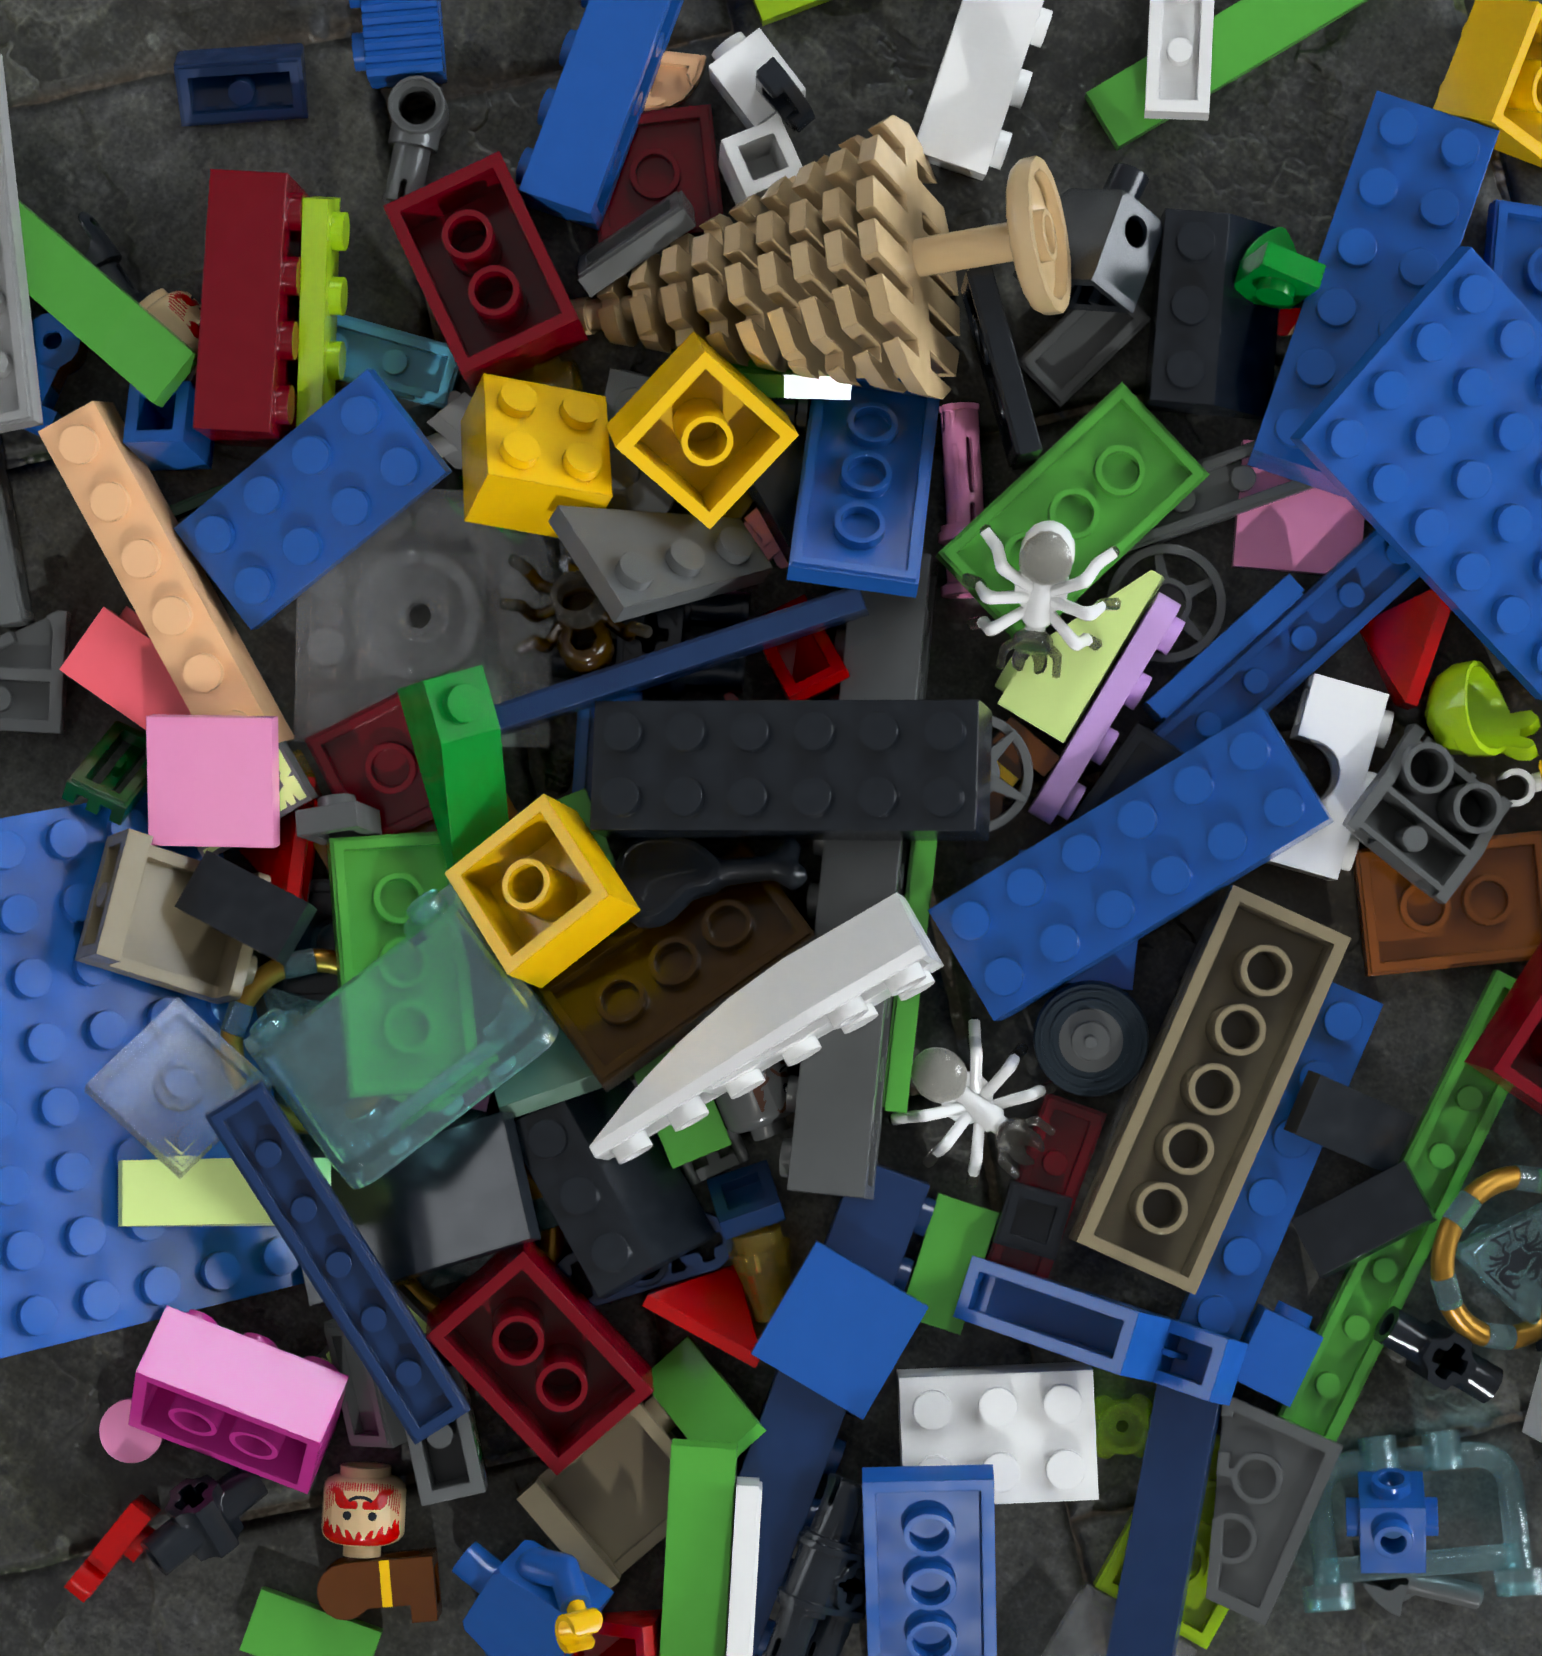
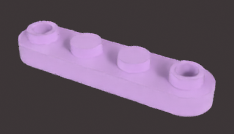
[1028,592,1186,825]

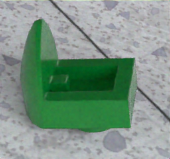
[1234,226,1326,309]

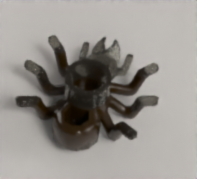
[500,539,653,675]

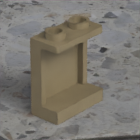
[75,828,271,1004]
[516,1396,678,1589]

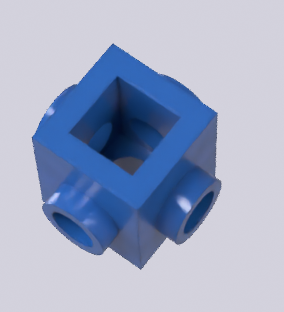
[1345,1468,1439,1573]

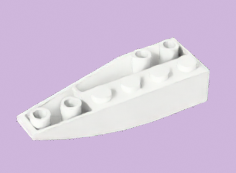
[589,892,944,1164]

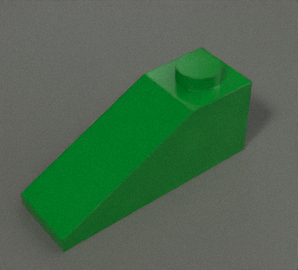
[397,665,509,870]

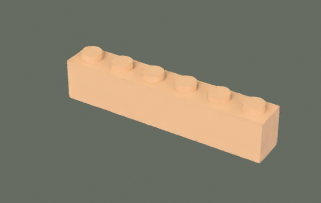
[38,401,295,743]

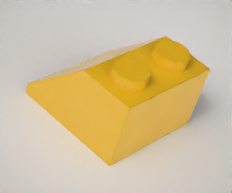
[1433,0,1542,168]

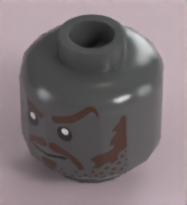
[714,1059,792,1141]

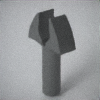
[1359,1572,1484,1617]

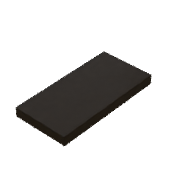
[534,841,817,1093]

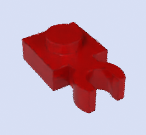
[64,1494,161,1603]

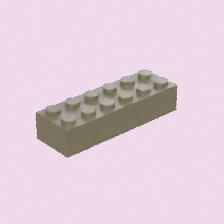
[1068,885,1351,1295]

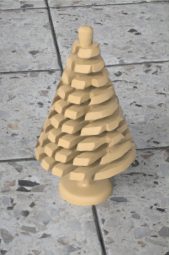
[570,115,1071,400]

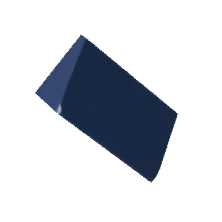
[174,43,308,127]

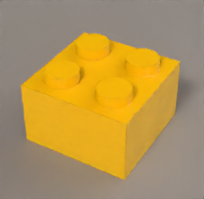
[606,331,799,529]
[460,373,613,538]
[444,794,641,988]

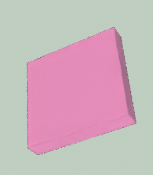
[1231,440,1365,575]
[146,714,280,848]

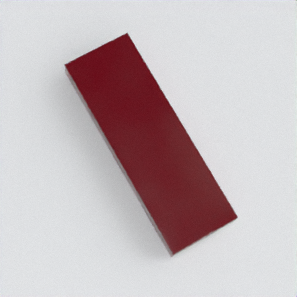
[985,1092,1107,1278]

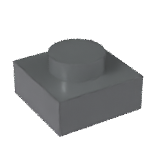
[295,793,382,845]

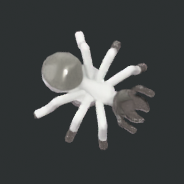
[962,521,1121,679]
[888,1017,1057,1188]

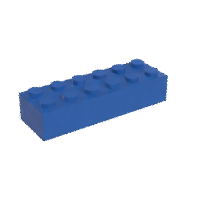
[1247,91,1500,498]
[928,707,1334,1021]

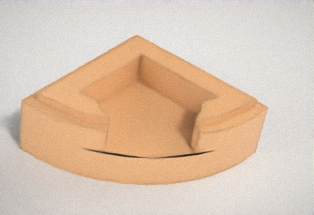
[644,51,706,111]

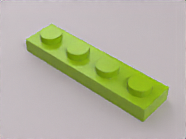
[296,196,350,427]

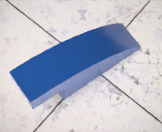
[953,1255,1248,1406]

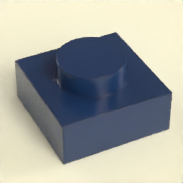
[706,1159,786,1240]

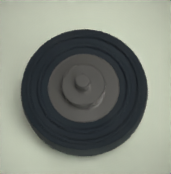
[1033,980,1149,1097]

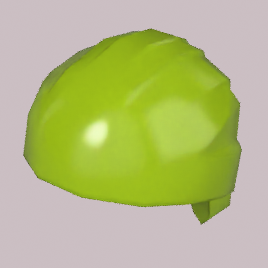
[1425,660,1541,761]

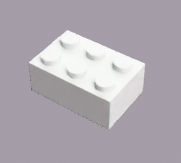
[896,1362,1099,1504]

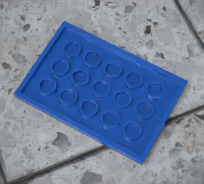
[1290,246,1542,700]

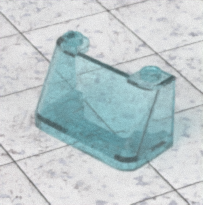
[243,883,559,1189]

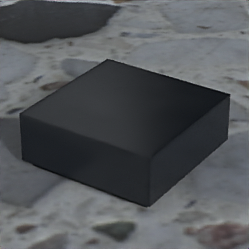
[992,1179,1073,1260]

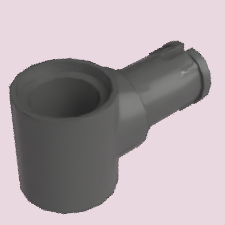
[382,76,450,203]

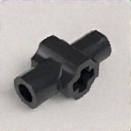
[1374,1306,1503,1403]
[140,1467,268,1576]

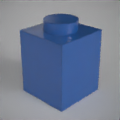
[123,381,214,471]
[1237,1300,1324,1407]

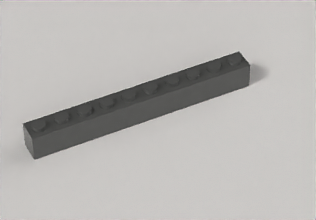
[779,553,939,1200]

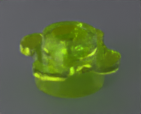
[1094,1393,1153,1459]

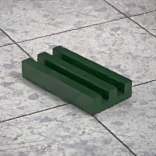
[61,721,147,825]

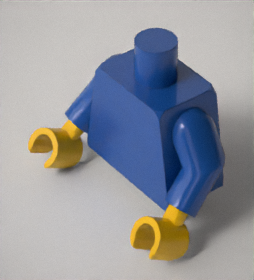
[452,1540,614,1656]

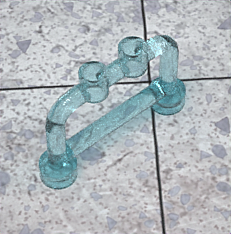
[1302,1430,1542,1613]

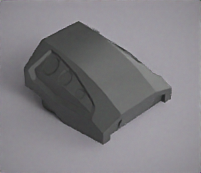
[1342,724,1513,904]

